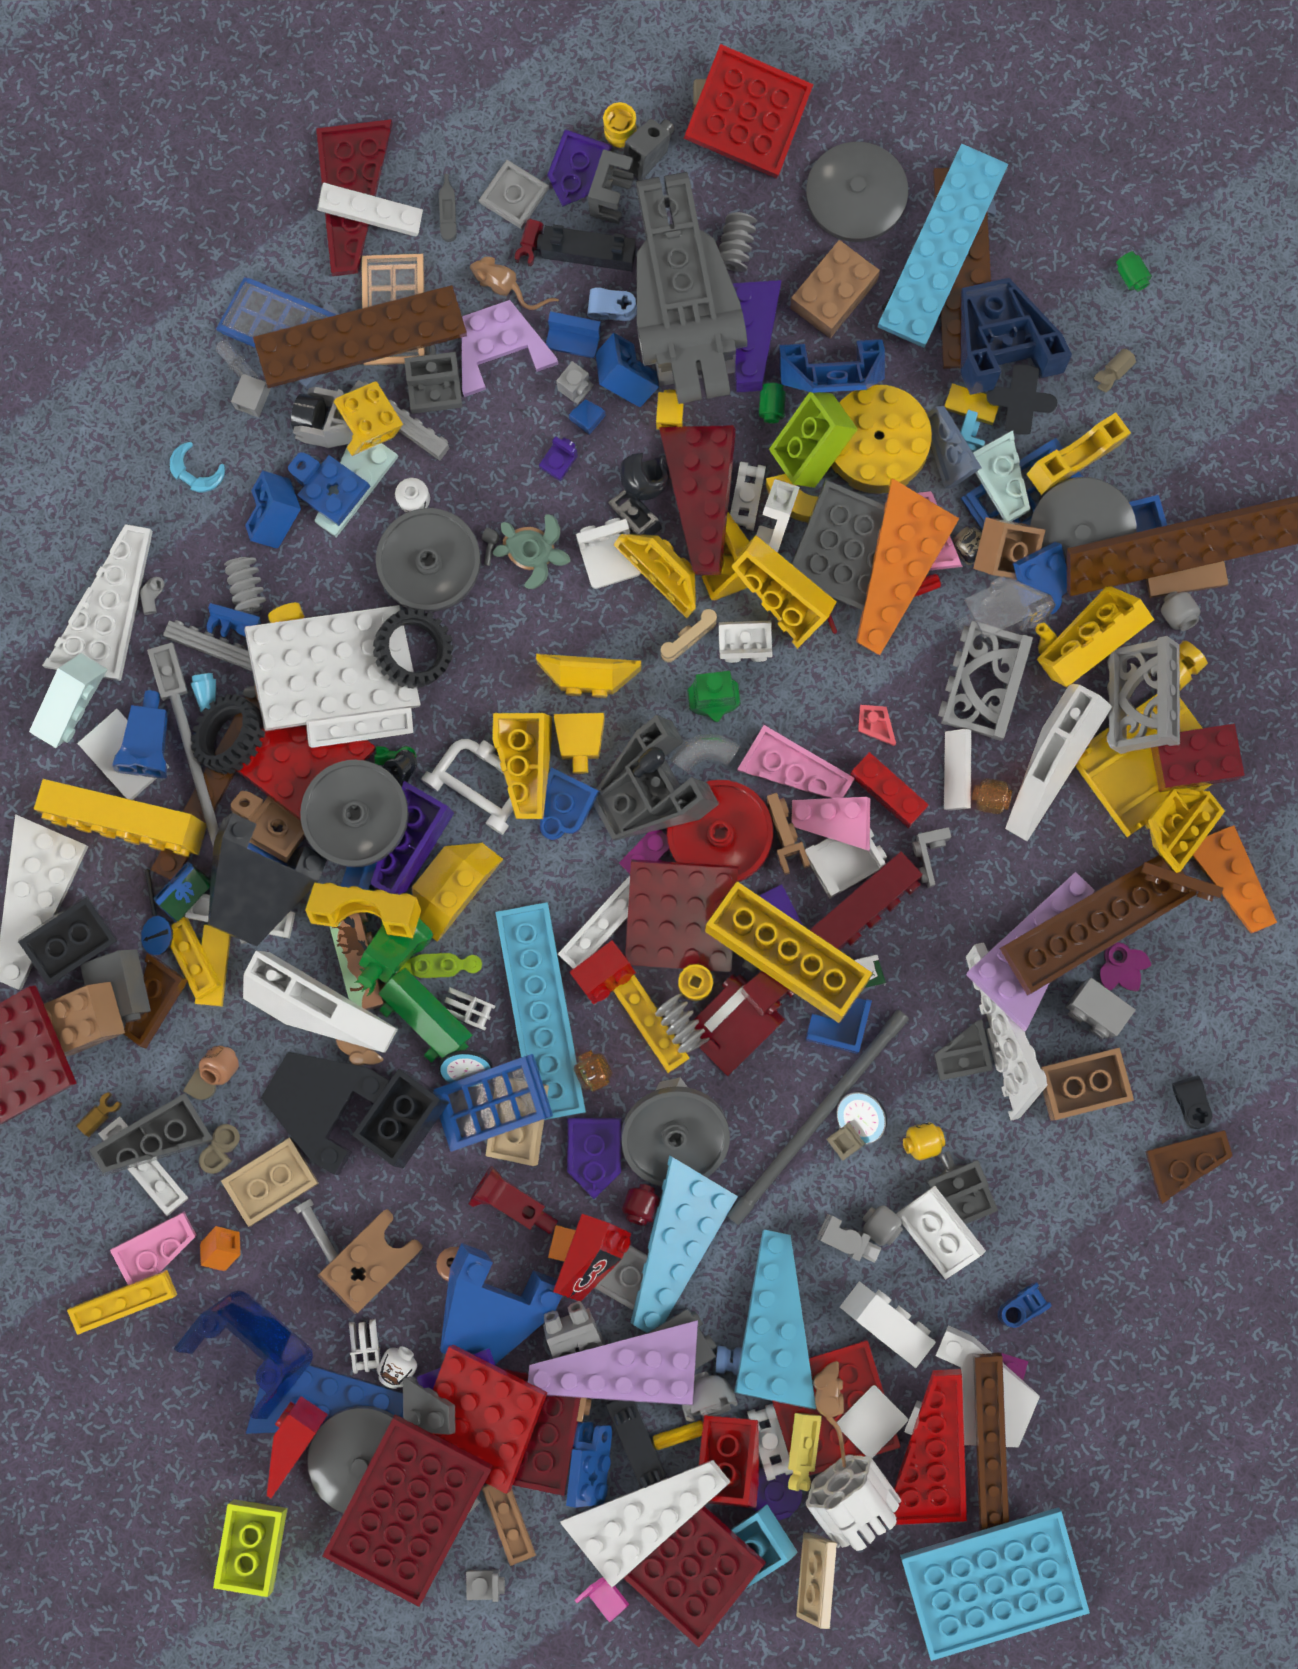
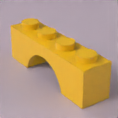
[1027,412,1131,495]
[305,883,421,938]

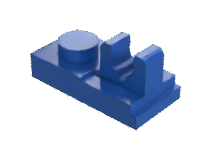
[206,603,261,637]

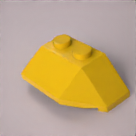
[614,534,696,618]
[536,654,642,698]
[1148,789,1225,873]
[412,843,503,942]

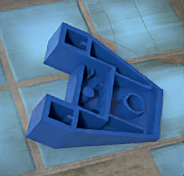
[779,339,885,393]
[440,1243,562,1364]

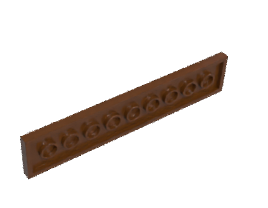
[1067,496,1298,596]

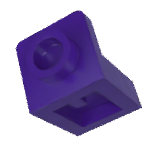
[539,436,578,481]

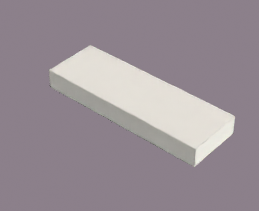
[944,729,971,810]

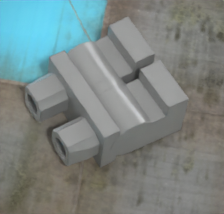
[816,1214,881,1263]
[543,1301,605,1359]

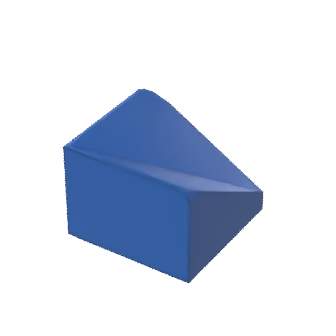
[569,399,606,435]

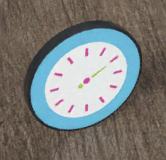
[439,1050,493,1088]
[837,1091,887,1144]

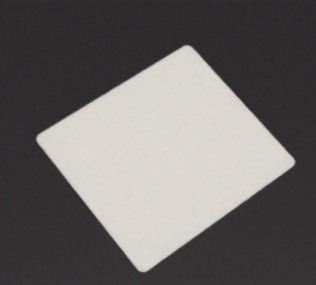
[837,1385,908,1458]

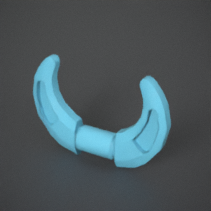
[170,442,225,493]

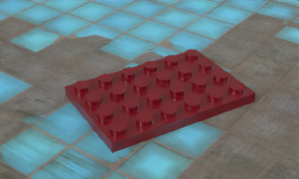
[322,1414,493,1607]

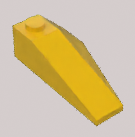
[493,713,552,819]

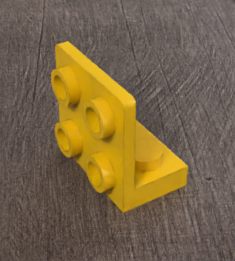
[334,381,403,456]

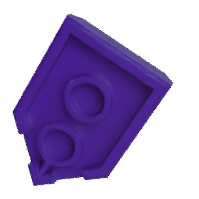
[547,129,612,207]
[567,1118,621,1199]

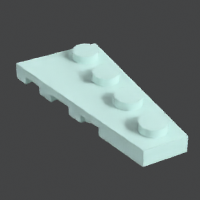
[315,443,398,538]

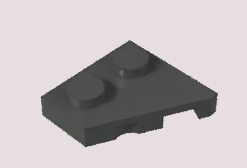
[934,1020,993,1081]
[403,1376,455,1435]

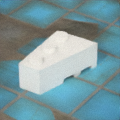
[840,1281,936,1368]

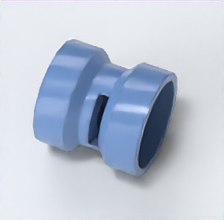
[715,1346,742,1375]

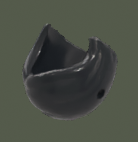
[620,452,668,500]

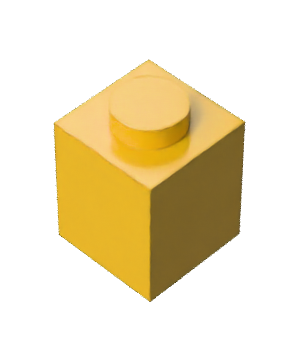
[656,389,684,430]

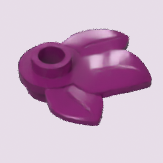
[1100,942,1151,992]

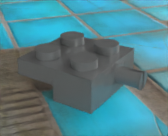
[404,345,463,414]
[926,1151,998,1224]

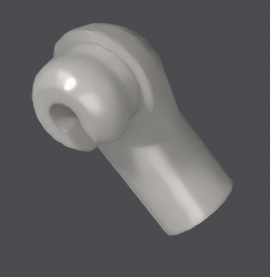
[140,577,164,615]

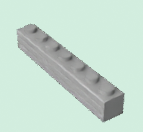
[350,380,450,461]
[163,620,253,671]

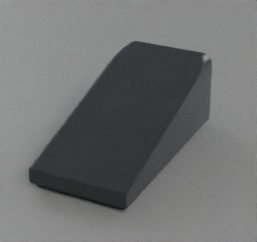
[608,489,662,535]

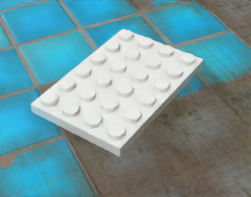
[244,605,420,731]

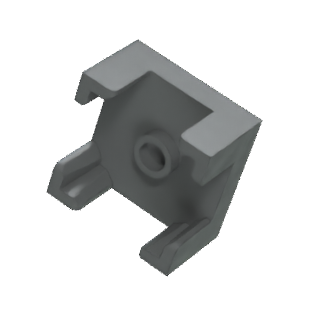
[588,149,634,224]

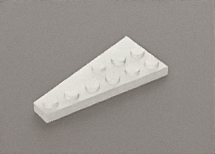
[42,525,153,681]
[0,814,88,990]
[966,943,1048,1121]

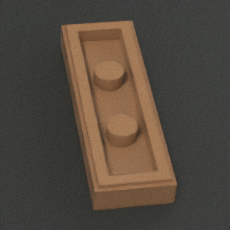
[1146,561,1228,598]
[482,1484,536,1566]

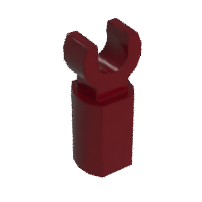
[515,219,544,267]

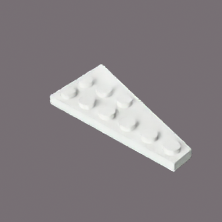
[560,1460,731,1587]

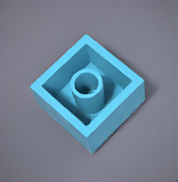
[730,1505,798,1588]

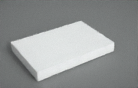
[77,709,169,800]
[896,1186,986,1280]

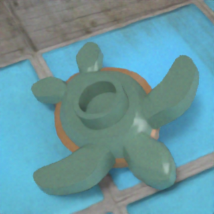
[493,514,570,589]

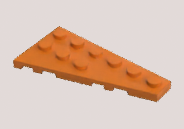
[856,478,959,655]

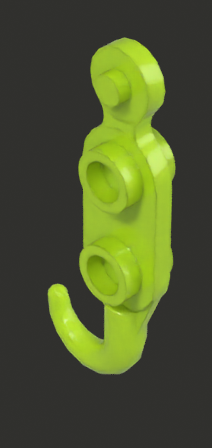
[395,953,482,978]

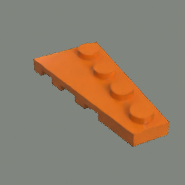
[1192,825,1277,933]

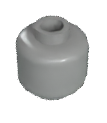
[1161,591,1201,631]
[862,1205,903,1246]

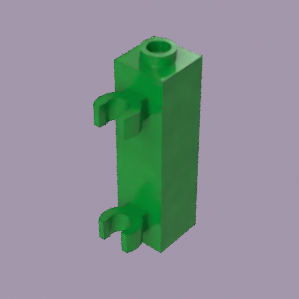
[378,968,473,1063]

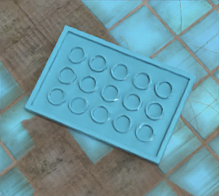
[900,1507,1090,1661]

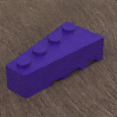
[732,280,781,392]
[370,781,454,895]

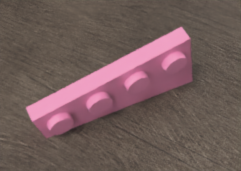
[737,725,855,798]

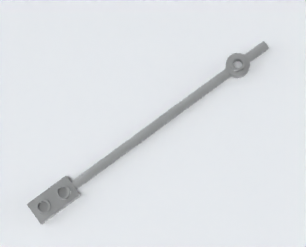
[147,643,247,944]

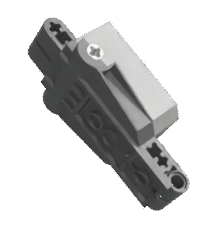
[636,172,747,404]

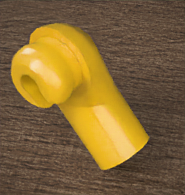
[1035,623,1057,654]

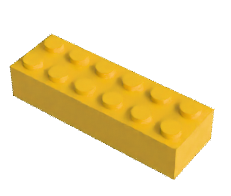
[34,779,207,857]
[705,882,872,1023]

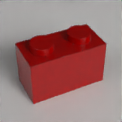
[570,940,636,1005]

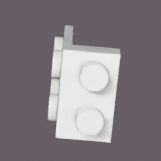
[576,518,641,589]

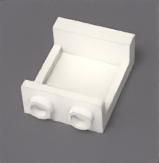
[756,479,800,553]
[805,828,887,899]

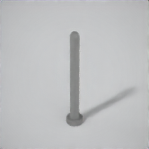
[294,1199,338,1263]

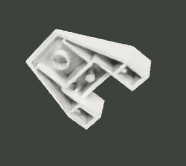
[904,1325,1040,1447]

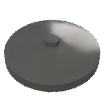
[806,142,908,242]
[1031,477,1136,567]
[376,508,481,612]
[300,760,409,867]
[621,1086,730,1186]
[308,1406,394,1514]

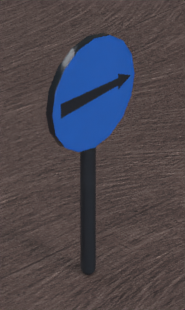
[141,869,173,955]

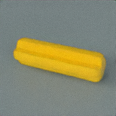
[653,1420,703,1450]

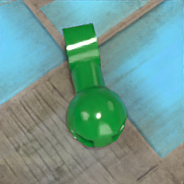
[374,746,417,765]

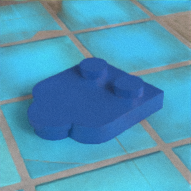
[1013,542,1067,615]
[538,767,599,840]

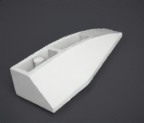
[1005,684,1112,841]
[243,951,398,1053]

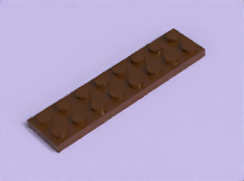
[933,168,991,369]
[253,285,467,388]
[999,855,1197,995]

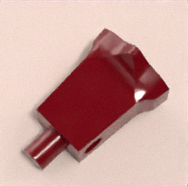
[468,1166,558,1234]

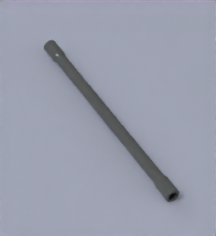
[727,1009,909,1226]

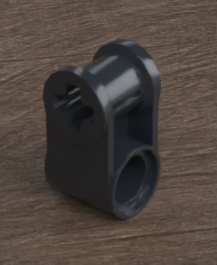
[382,749,418,787]
[1172,1075,1213,1129]

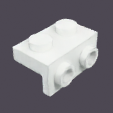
[719,621,772,663]

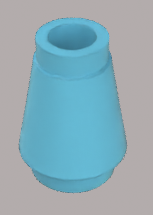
[190,673,216,712]

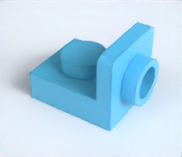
[960,410,985,452]

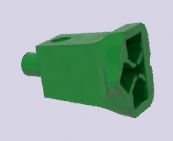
[687,671,741,722]
[358,917,433,988]

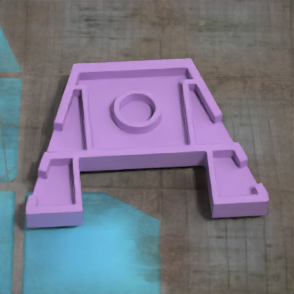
[462,300,558,397]

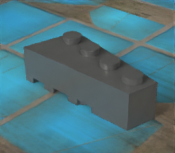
[89,1093,213,1176]

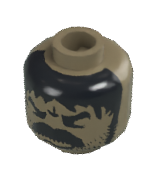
[952,526,982,565]

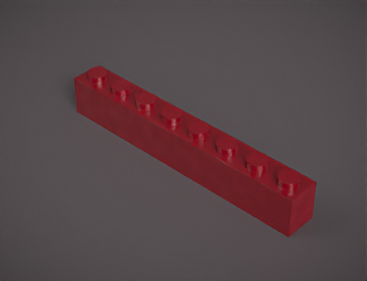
[741,851,923,1017]

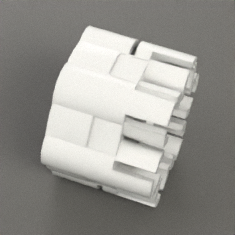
[806,1455,901,1551]

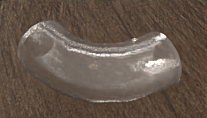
[668,734,741,774]

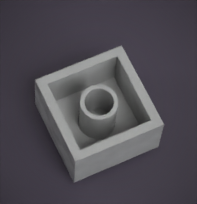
[1065,978,1136,1039]

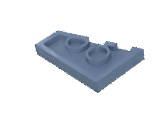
[926,406,982,489]

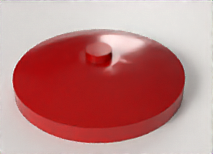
[667,780,773,882]

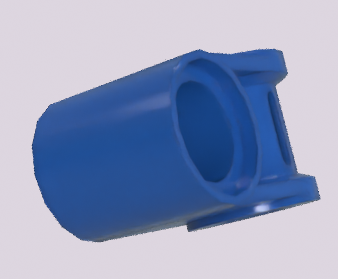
[998,1282,1052,1328]

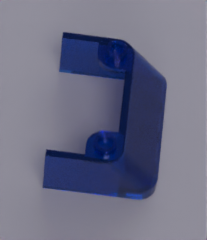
[174,1291,313,1419]

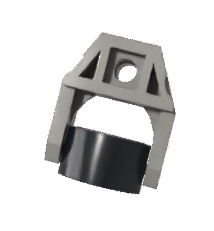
[291,387,353,448]

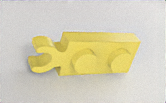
[788,1413,822,1491]

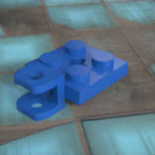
[288,452,371,526]
[566,1421,612,1508]

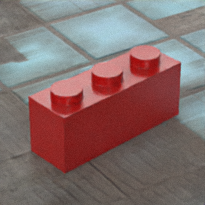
[850,752,929,829]

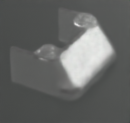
[954,576,1056,659]

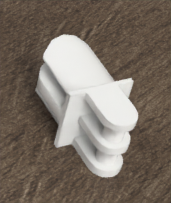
[445,987,495,1031]
[349,1319,381,1374]

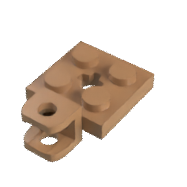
[231,791,305,862]
[766,793,810,875]

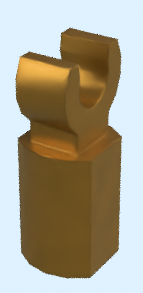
[76,1092,122,1137]

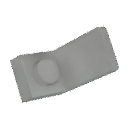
[913,827,951,888]

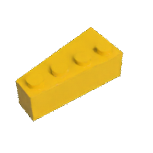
[731,535,837,649]
[1037,586,1154,687]

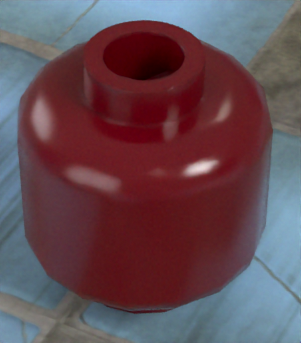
[622,1184,661,1226]

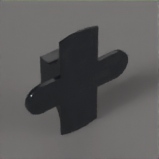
[986,365,1058,435]

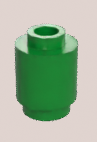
[1116,251,1152,292]
[759,383,786,423]

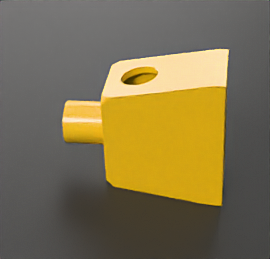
[554,713,605,774]

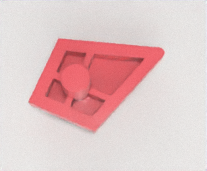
[858,705,896,746]

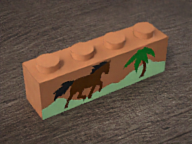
[330,912,386,1011]

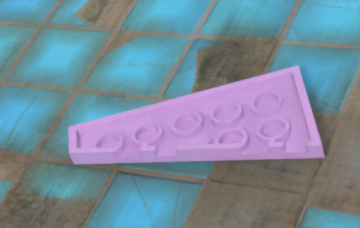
[966,872,1095,1032]
[528,1320,698,1405]

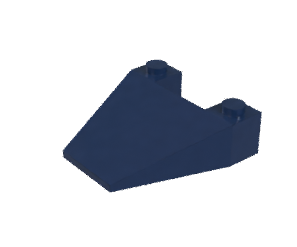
[961,278,1072,395]

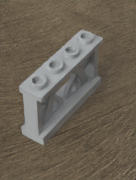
[938,621,1033,741]
[1107,636,1180,754]

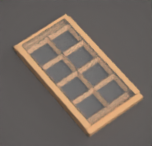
[362,254,425,365]

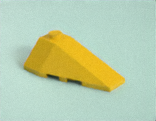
[702,512,749,600]

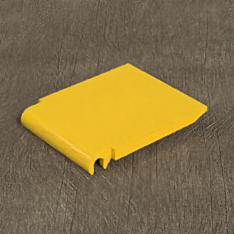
[1075,694,1212,837]

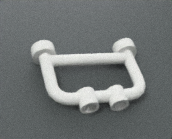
[421,739,513,835]

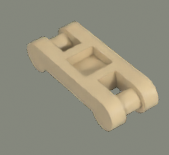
[661,609,717,662]

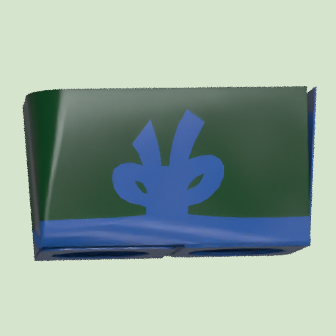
[154,861,211,923]

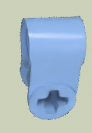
[587,288,637,321]

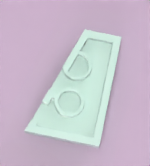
[973,431,1030,521]

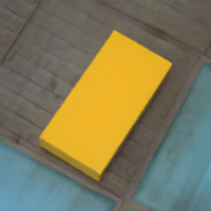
[945,383,999,425]

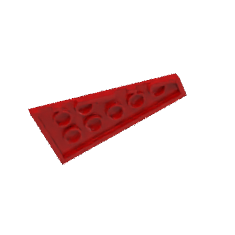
[884,1369,967,1525]

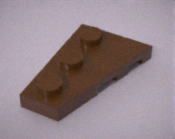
[1140,862,1224,902]
[124,953,188,1049]
[1145,1130,1233,1204]

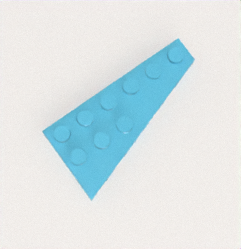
[630,1155,738,1333]
[734,1230,816,1409]

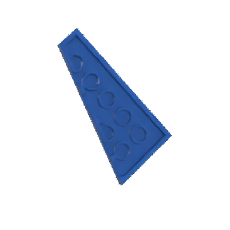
[246,1353,403,1434]

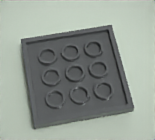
[791,480,885,611]

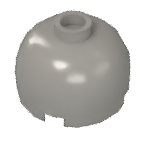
[682,1372,738,1422]

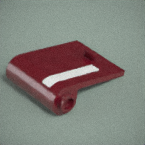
[694,974,785,1076]

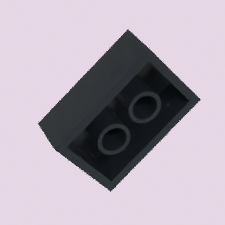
[18,895,117,986]
[352,1069,449,1168]

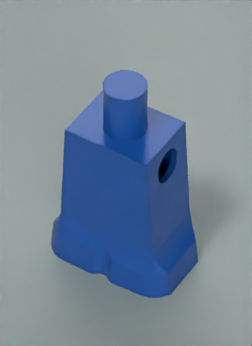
[112,690,168,778]

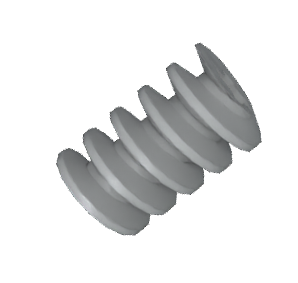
[719,212,757,272]
[224,557,266,614]
[655,993,710,1053]

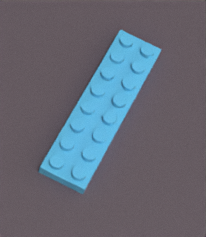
[877,143,1008,348]
[495,902,586,1120]

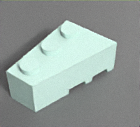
[29,653,108,748]

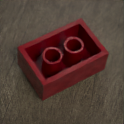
[1151,723,1245,793]

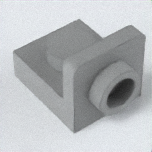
[466,1569,505,1602]

